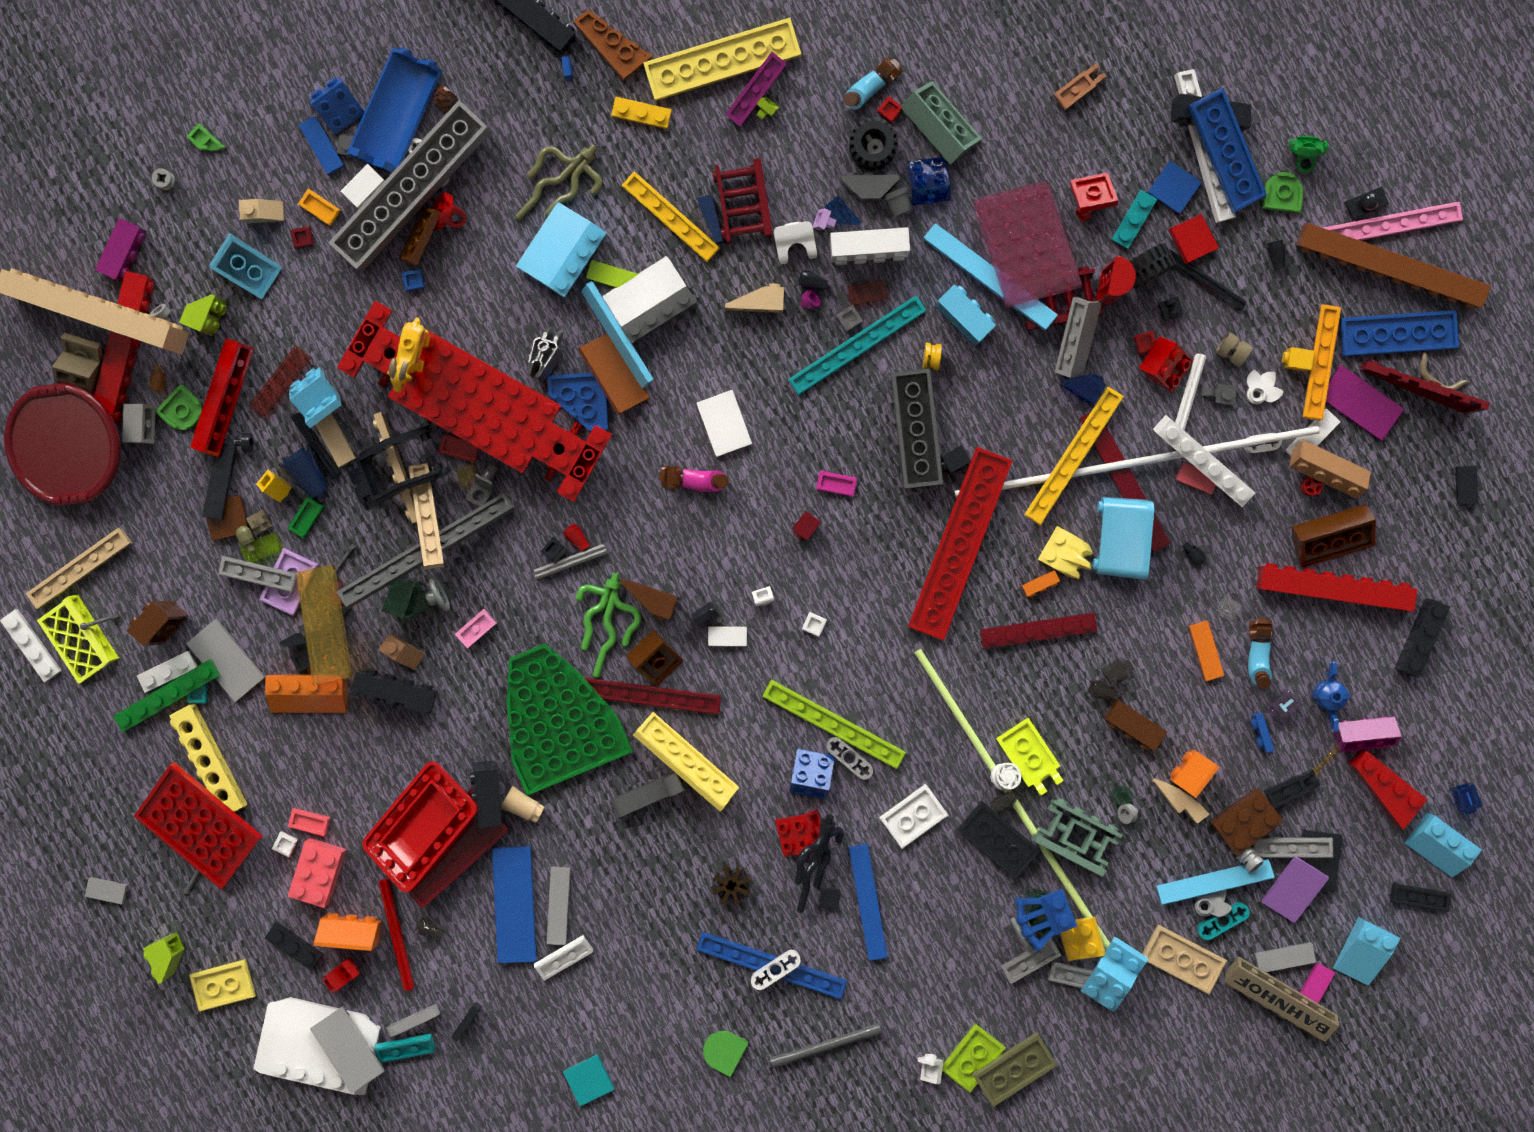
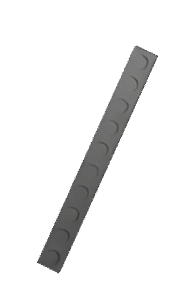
[336,493,515,610]

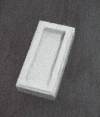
[708,626,747,646]

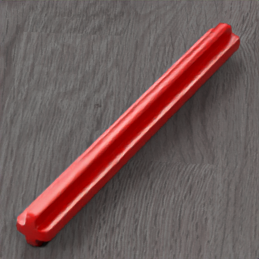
[379,878,414,991]

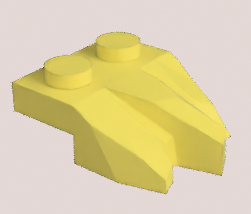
[1038,526,1093,579]

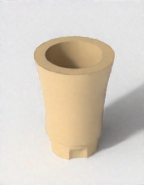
[501,785,544,823]

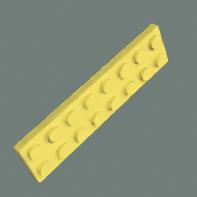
[644,18,801,101]

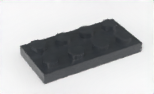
[957,800,1041,880]

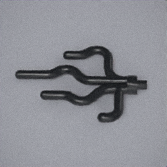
[794,814,844,913]

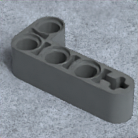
[610,771,686,818]

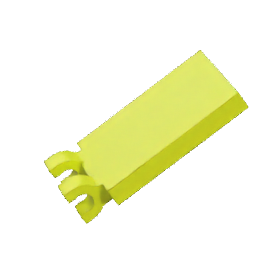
[996,718,1063,795]

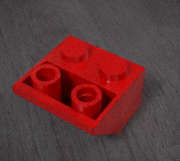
[1139,336,1193,393]

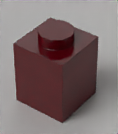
[792,511,821,541]

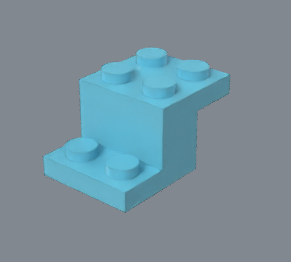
[289,367,341,428]
[1081,937,1148,1012]

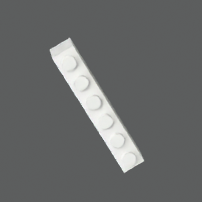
[1153,415,1255,507]

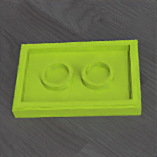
[942,1023,1006,1093]

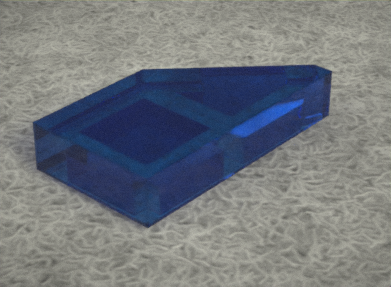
[824,195,861,225]

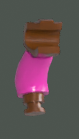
[659,466,728,492]

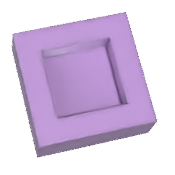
[812,208,837,231]

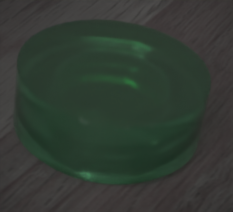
[1112,786,1132,805]

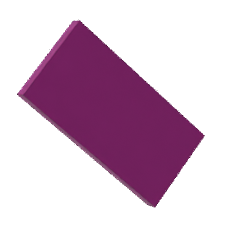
[1326,365,1404,441]

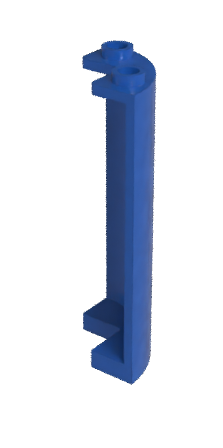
[347,47,443,174]

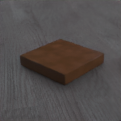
[203,495,249,541]

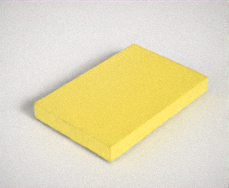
[189,959,256,1012]

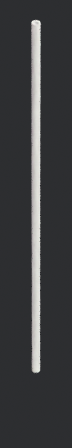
[955,426,1320,498]

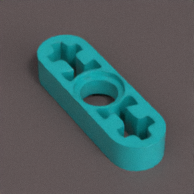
[1197,902,1250,940]

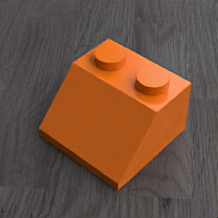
[1169,749,1219,798]

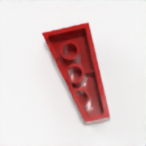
[1348,750,1428,830]

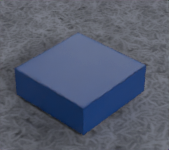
[561,56,573,81]
[402,269,425,292]

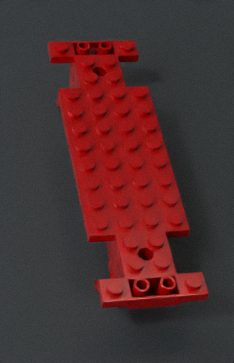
[337,301,612,502]

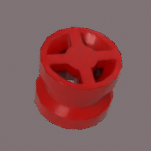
[1300,477,1323,496]

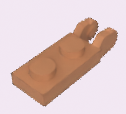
[1053,64,1107,111]

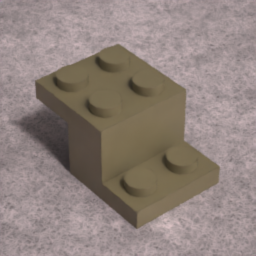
[52,333,103,395]

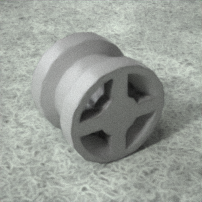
[152,169,176,190]

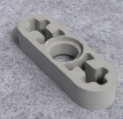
[826,737,873,780]
[386,1004,441,1037]

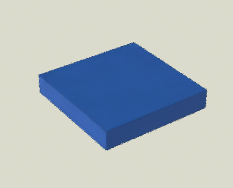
[1147,161,1202,215]

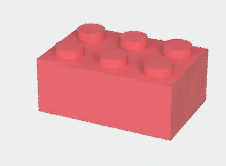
[288,838,347,908]

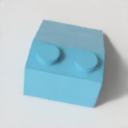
[209,233,282,299]
[1333,917,1400,986]

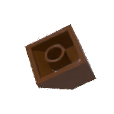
[626,630,684,686]

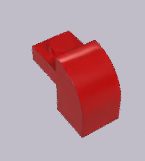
[321,957,361,994]

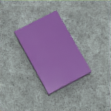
[1262,856,1329,923]

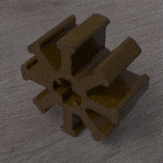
[712,864,751,905]

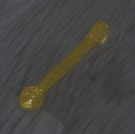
[1311,743,1339,774]

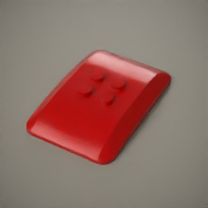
[362,761,478,892]

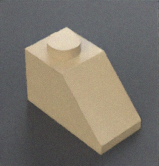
[239,199,284,224]

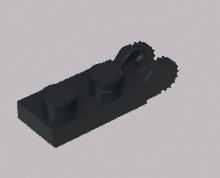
[1263,770,1320,808]

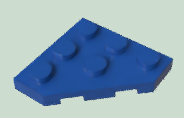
[547,373,609,431]

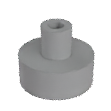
[150,304,170,322]
[1118,804,1138,824]

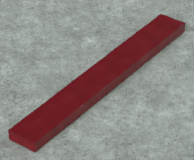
[1079,412,1170,553]
[584,677,721,715]

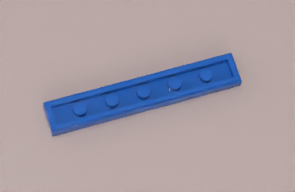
[849,844,888,961]

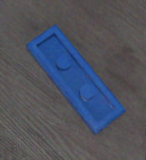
[299,115,345,176]

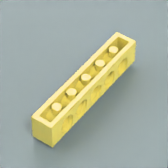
[169,703,248,812]

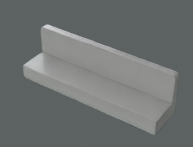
[1055,297,1102,378]

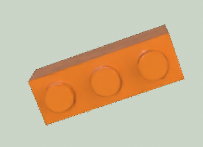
[1021,570,1060,598]

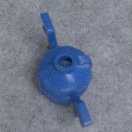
[1311,662,1350,732]

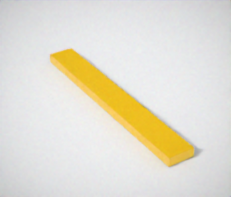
[1024,387,1124,525]

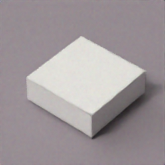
[802,612,827,637]
[272,831,299,857]

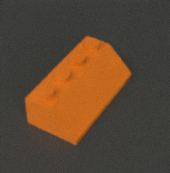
[265,674,348,713]

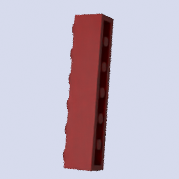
[190,338,254,457]

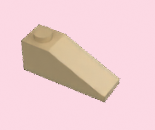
[725,283,784,313]

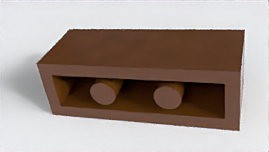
[1103,699,1167,751]

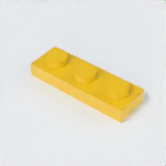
[611,97,672,130]

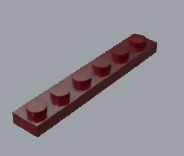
[980,612,1097,649]

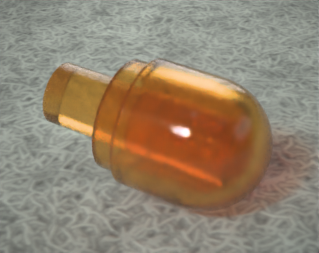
[150,365,166,392]

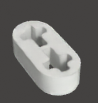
[1244,433,1282,453]

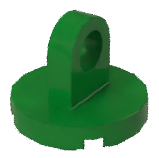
[1288,136,1329,173]

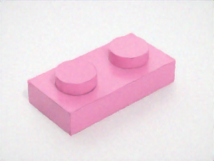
[455,609,497,649]

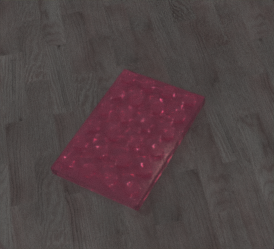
[973,180,1082,308]

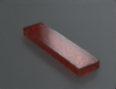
[249,345,312,417]

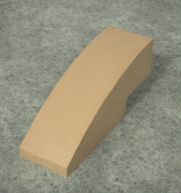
[1152,779,1209,824]

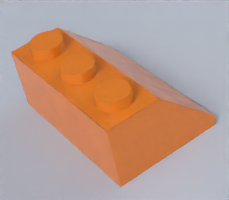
[314,913,382,951]

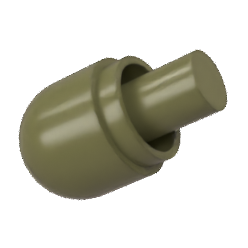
[236,526,255,553]

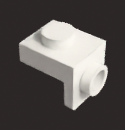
[917,1054,943,1084]

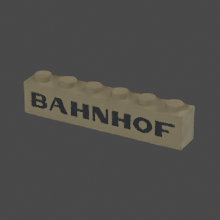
[1225,956,1339,1042]

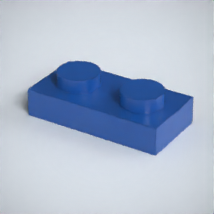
[1250,712,1274,753]

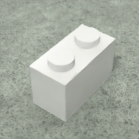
[341,164,385,209]

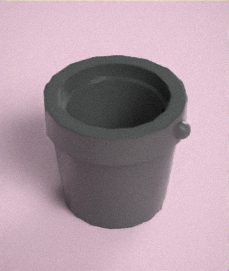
[883,187,912,217]

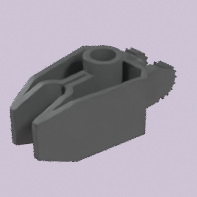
[528,327,564,381]

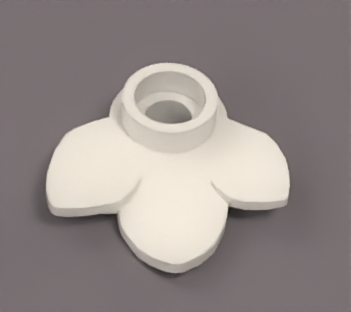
[1247,370,1283,404]

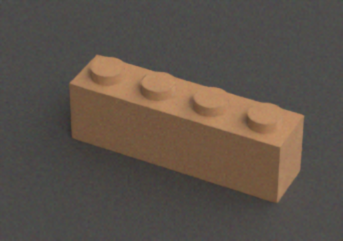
[1289,440,1371,499]

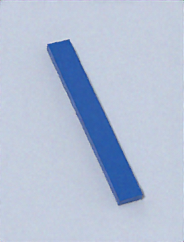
[696,931,847,999]

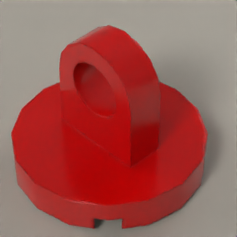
[432,192,467,231]

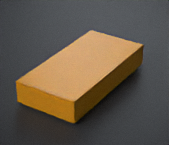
[298,189,341,226]

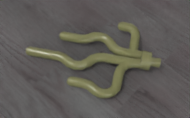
[515,144,603,221]

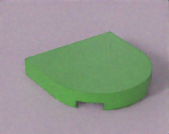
[1261,172,1304,214]
[155,384,202,430]
[703,1031,748,1077]

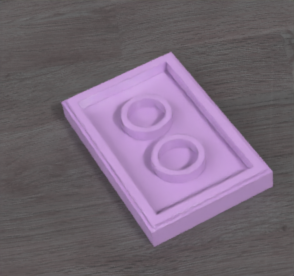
[259,548,319,616]

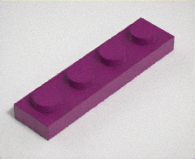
[725,52,787,127]

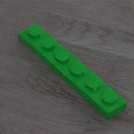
[113,659,221,733]

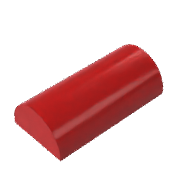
[1095,256,1136,307]

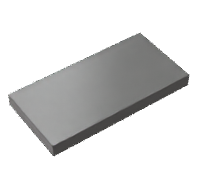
[186,619,265,702]
[310,1006,385,1094]

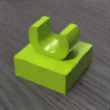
[756,96,780,120]

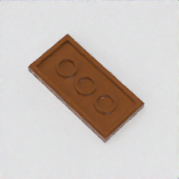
[578,334,650,415]

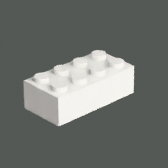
[830,227,910,265]

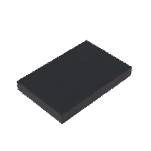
[1300,829,1342,892]

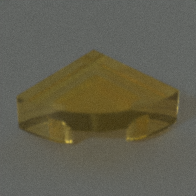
[455,462,475,488]

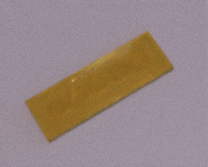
[296,564,352,685]

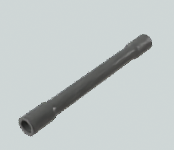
[770,1023,883,1069]

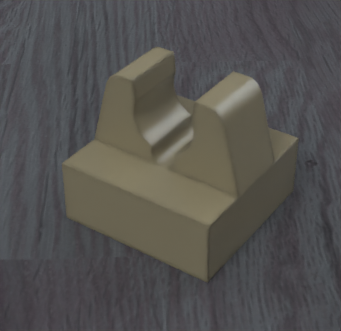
[246,510,274,535]

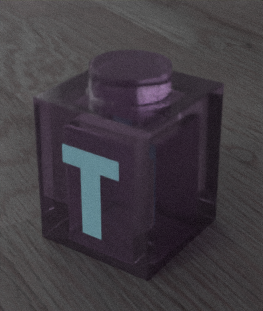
[1267,689,1302,719]

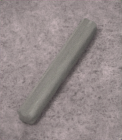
[534,544,607,579]

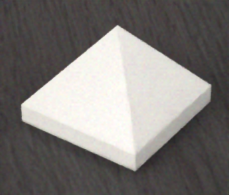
[752,586,774,606]

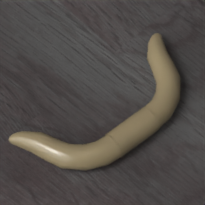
[1419,351,1468,390]

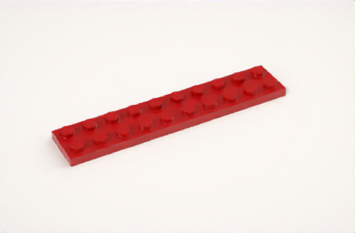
[908,447,1013,640]

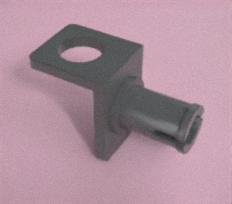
[466,463,499,507]

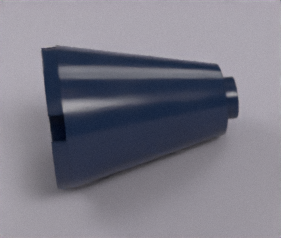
[277,444,328,499]

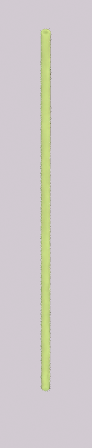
[914,649,1110,950]

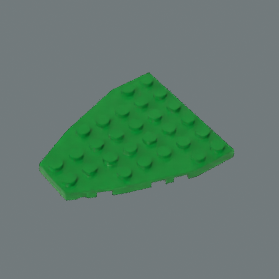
[506,643,633,795]

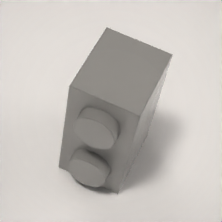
[122,404,155,444]

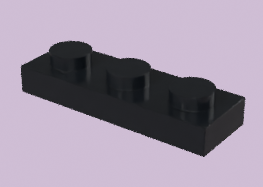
[264,921,324,971]

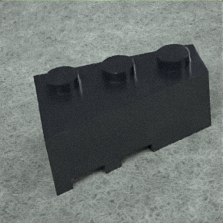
[470,761,502,828]

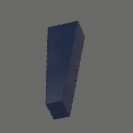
[697,194,723,244]

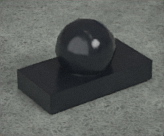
[1344,186,1389,220]

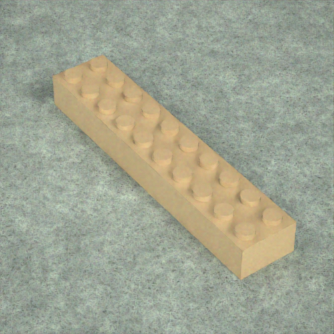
[0,268,189,355]

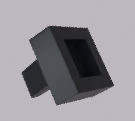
[1158,296,1184,321]

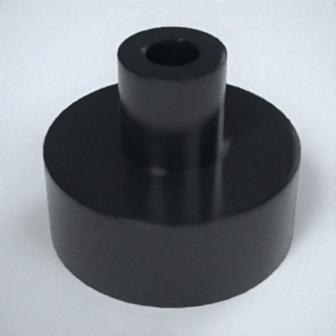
[235,433,254,452]

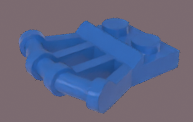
[1015,888,1077,952]

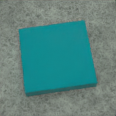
[563,1054,615,1106]

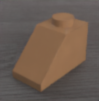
[379,633,425,670]

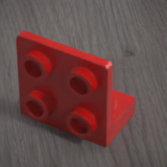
[775,809,821,857]

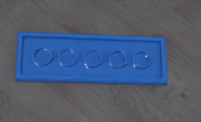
[1188,88,1267,213]
[1339,310,1459,357]
[492,846,537,963]

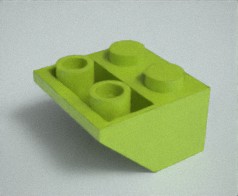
[179,294,227,336]
[143,932,184,984]

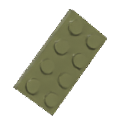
[972,1032,1057,1107]

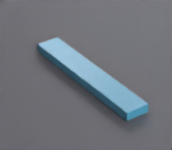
[581,282,653,388]
[1156,859,1275,906]

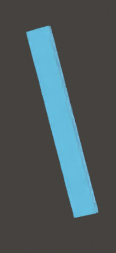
[923,223,1058,331]

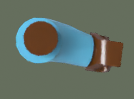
[844,57,902,110]
[1248,617,1273,689]

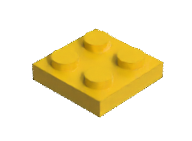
[1060,917,1106,961]

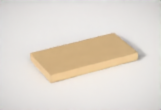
[1142,924,1227,995]

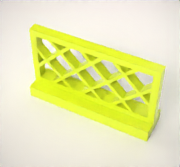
[37,595,119,684]

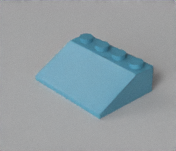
[516,202,607,298]

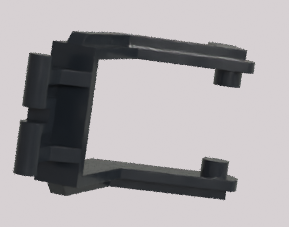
[346,421,450,504]

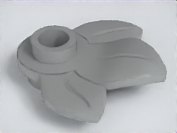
[1195,890,1232,917]

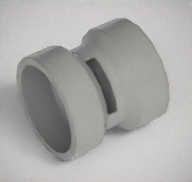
[1236,846,1264,873]

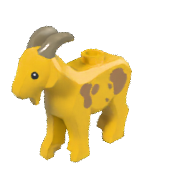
[387,317,430,393]

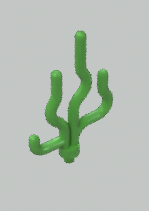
[575,572,642,678]

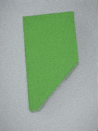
[186,123,226,151]

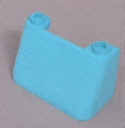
[1092,497,1154,579]

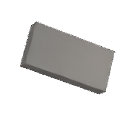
[85,877,128,904]

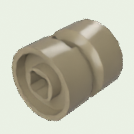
[1215,332,1253,367]

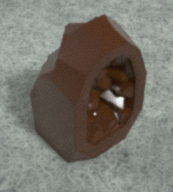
[434,85,459,113]

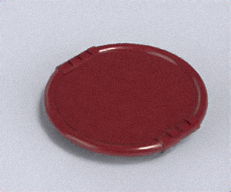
[4,382,121,507]

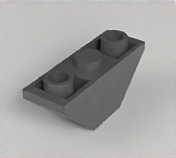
[841,172,899,202]

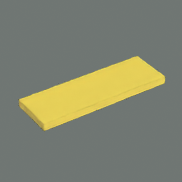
[633,712,739,811]

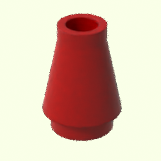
[562,523,590,552]

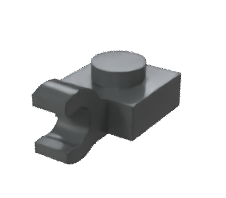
[1201,384,1237,406]

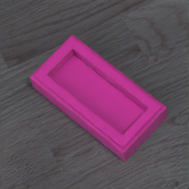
[816,471,857,497]
[1300,962,1335,1003]

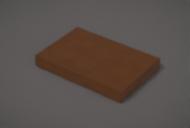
[399,207,441,265]

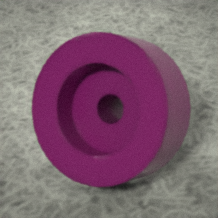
[800,290,821,310]

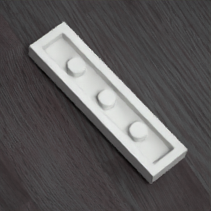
[0,609,62,682]

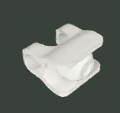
[774,221,817,265]

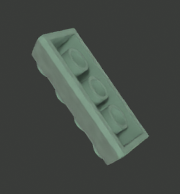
[900,81,982,165]

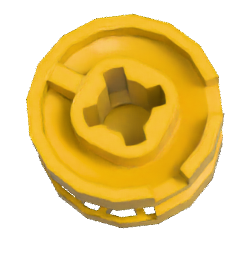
[923,342,942,371]

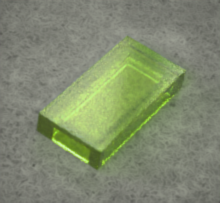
[240,532,283,563]

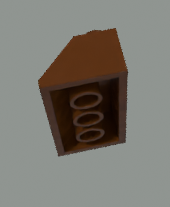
[1292,504,1376,568]

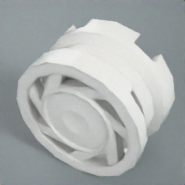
[990,762,1021,790]

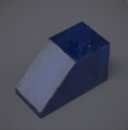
[1059,374,1107,405]

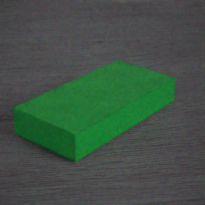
[287,496,325,539]

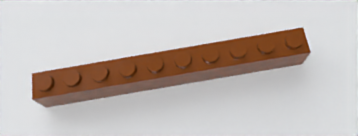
[1296,223,1492,310]

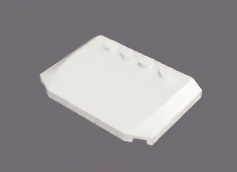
[253,997,381,1095]

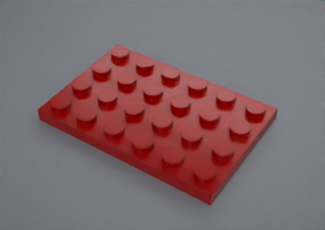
[133,762,262,890]

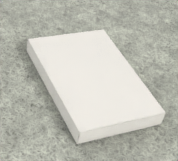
[697,390,752,457]
[879,784,948,849]

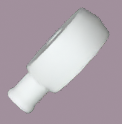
[865,134,884,154]

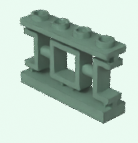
[1031,798,1123,877]

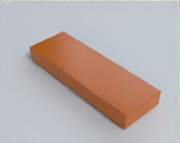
[1188,620,1224,681]

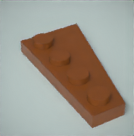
[573,9,653,81]

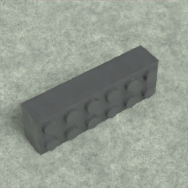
[890,369,943,489]

